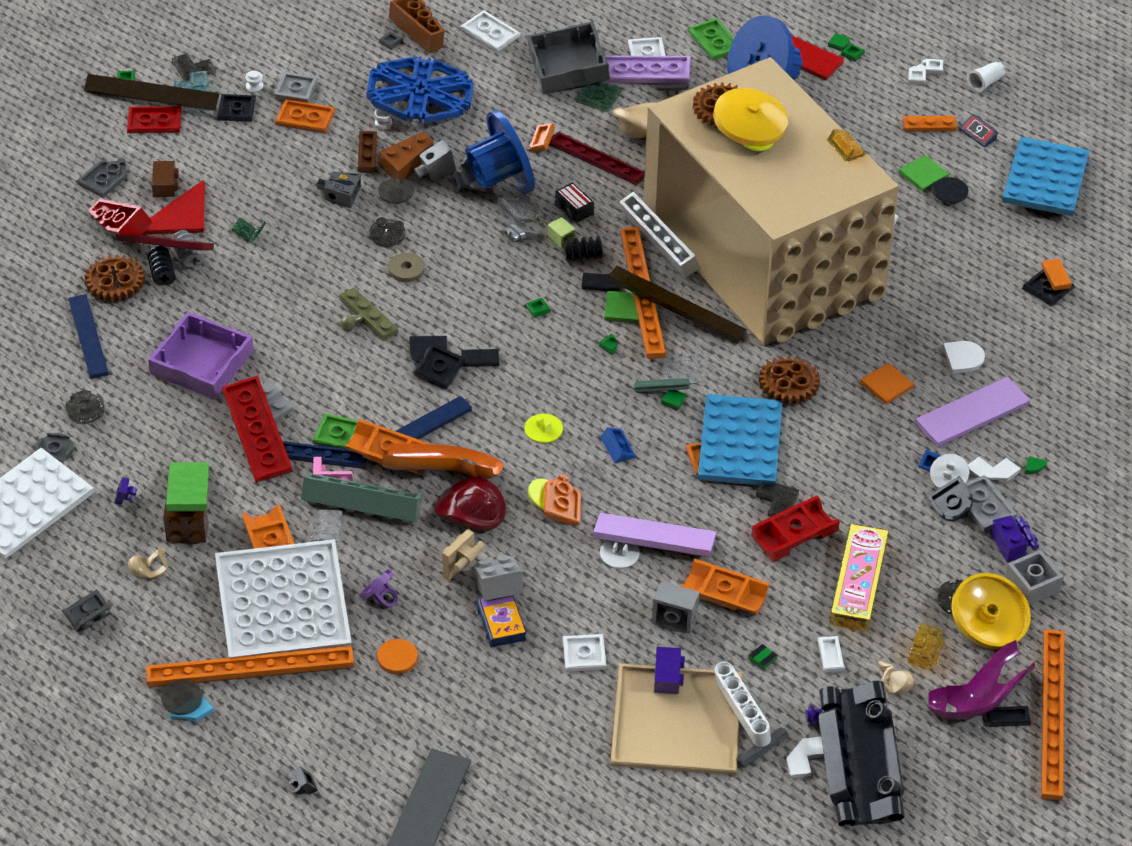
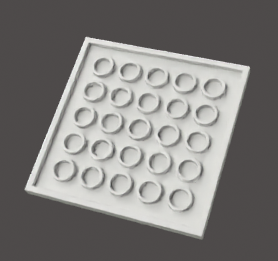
[215,539,352,658]

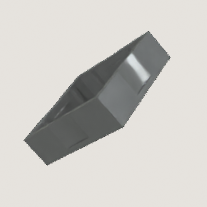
[527,21,610,94]

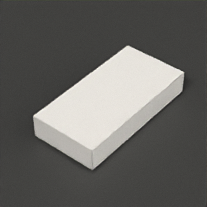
[817,636,845,673]

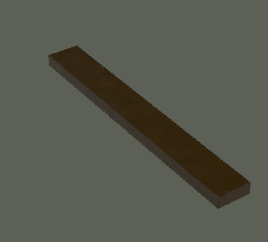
[84,74,219,111]
[607,265,747,344]

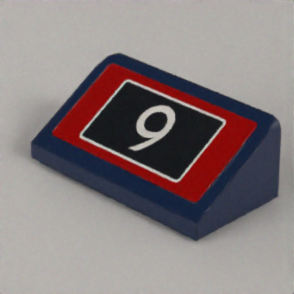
[959,114,998,147]

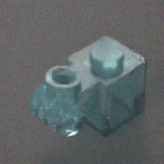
[174,71,210,92]

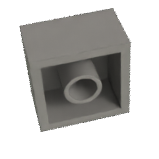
[1005,550,1064,605]
[473,555,524,601]
[652,581,700,634]

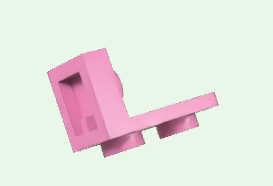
[313,457,353,481]

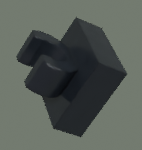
[290,767,318,795]

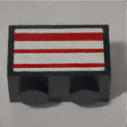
[555,182,594,222]

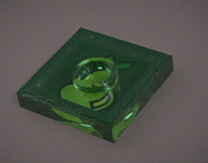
[577,82,622,112]

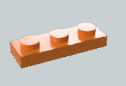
[903,116,957,132]

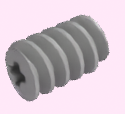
[172,230,205,268]

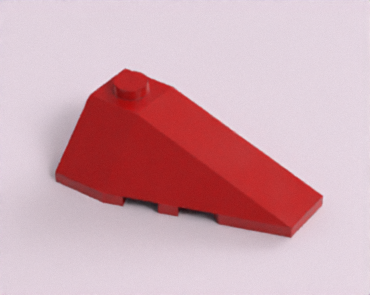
[88,199,153,235]

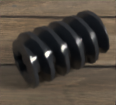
[565,236,603,261]
[147,246,176,285]

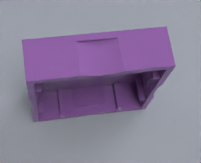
[148,312,254,399]

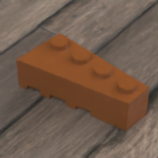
[389,0,445,53]

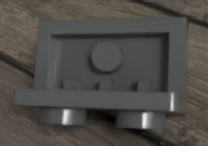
[63,589,113,631]

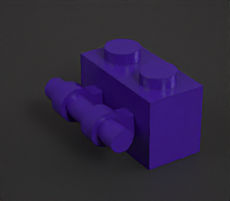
[991,515,1039,562]

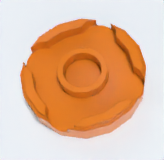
[377,639,418,675]

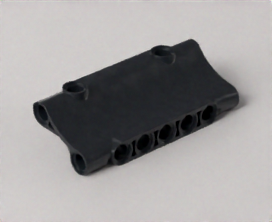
[819,680,905,827]

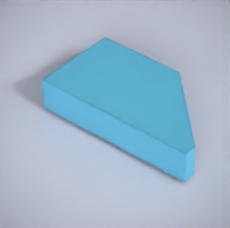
[170,695,214,722]

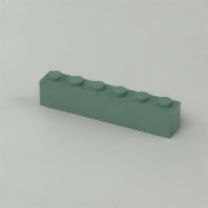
[301,473,422,523]

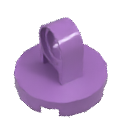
[359,568,398,608]

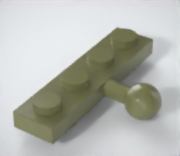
[339,288,399,341]

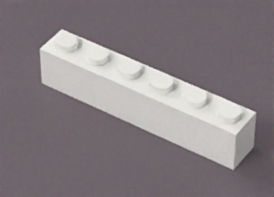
[619,192,700,278]

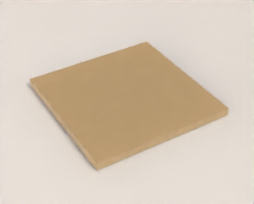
[610,663,742,775]

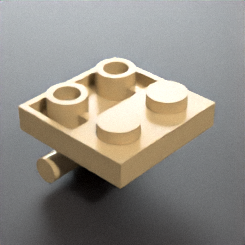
[442,529,485,581]

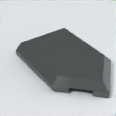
[76,158,127,197]

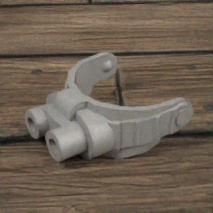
[504,216,543,242]

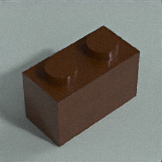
[152,161,179,197]

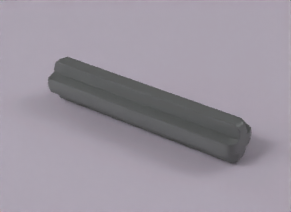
[737,727,788,768]

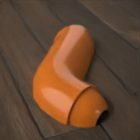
[382,443,503,479]

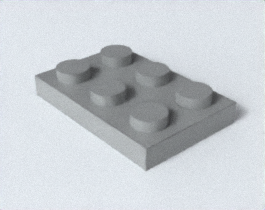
[965,475,1017,533]

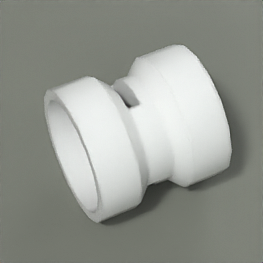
[374,108,392,130]

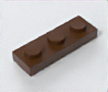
[358,131,377,172]

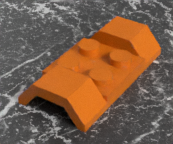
[345,419,430,474]
[242,504,294,549]
[680,559,770,615]

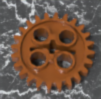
[693,82,738,129]
[84,254,145,303]
[758,356,820,406]

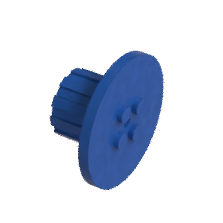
[727,15,802,80]
[465,110,535,194]

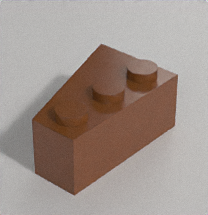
[379,131,433,185]

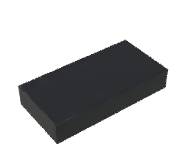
[581,272,619,292]
[461,349,499,367]
[987,706,1031,727]

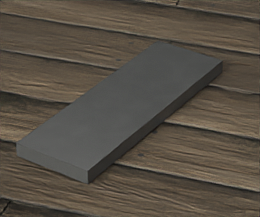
[387,748,471,846]

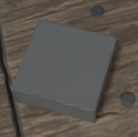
[379,31,403,50]

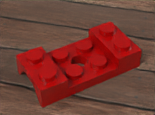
[751,495,840,562]

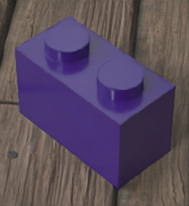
[654,647,685,694]

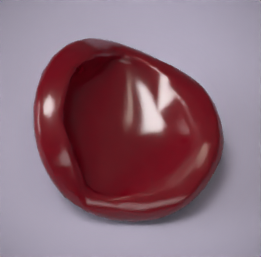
[434,477,506,531]

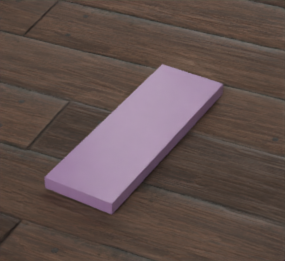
[601,56,691,83]
[915,377,1030,447]
[593,513,716,557]

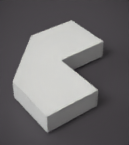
[908,59,943,84]
[968,457,1021,482]
[786,737,824,779]

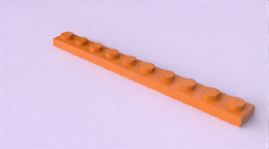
[620,227,666,359]
[1041,629,1065,801]
[146,646,354,687]

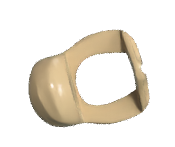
[128,547,168,579]
[878,661,914,694]

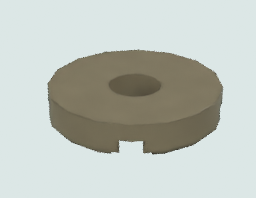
[388,253,424,282]

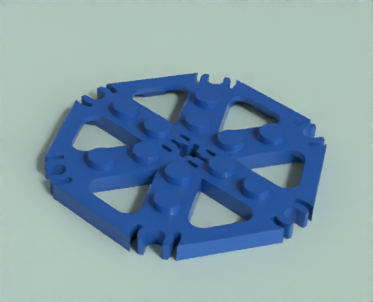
[366,56,474,123]

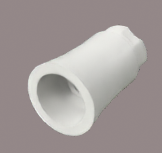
[967,62,1005,93]

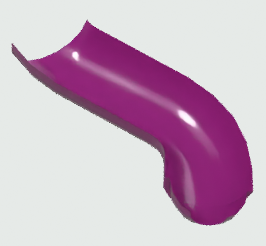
[926,640,1035,720]

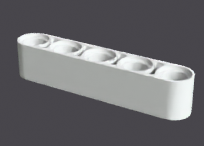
[714,662,771,747]

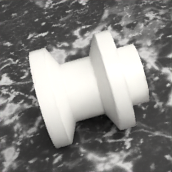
[245,71,263,92]

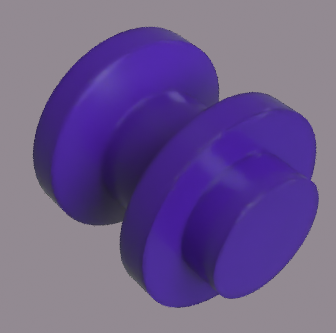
[805,705,823,726]

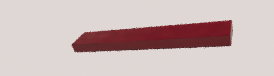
[549,132,645,186]
[116,234,214,251]

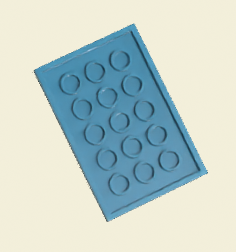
[1002,137,1090,216]
[698,394,782,487]

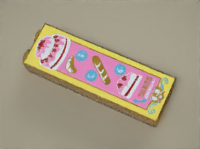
[829,523,889,632]

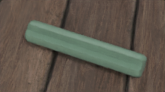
[634,378,690,392]

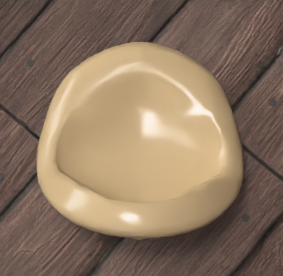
[612,102,657,138]

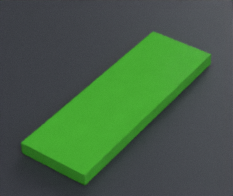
[166,462,209,511]

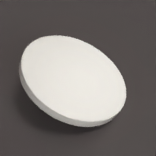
[930,454,969,488]
[600,540,640,568]

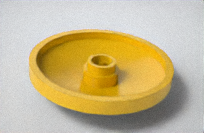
[713,88,788,146]
[952,573,1031,650]

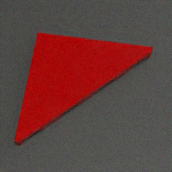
[142,180,205,235]

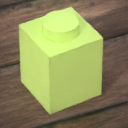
[548,217,575,248]

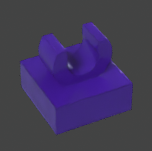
[114,477,137,504]

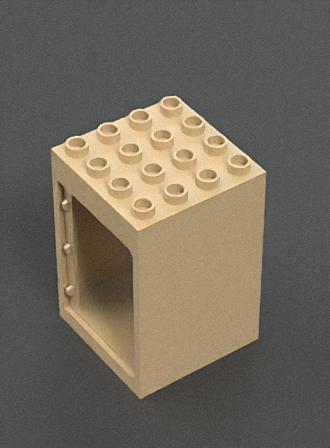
[644,57,899,346]

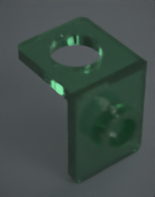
[232,218,267,243]

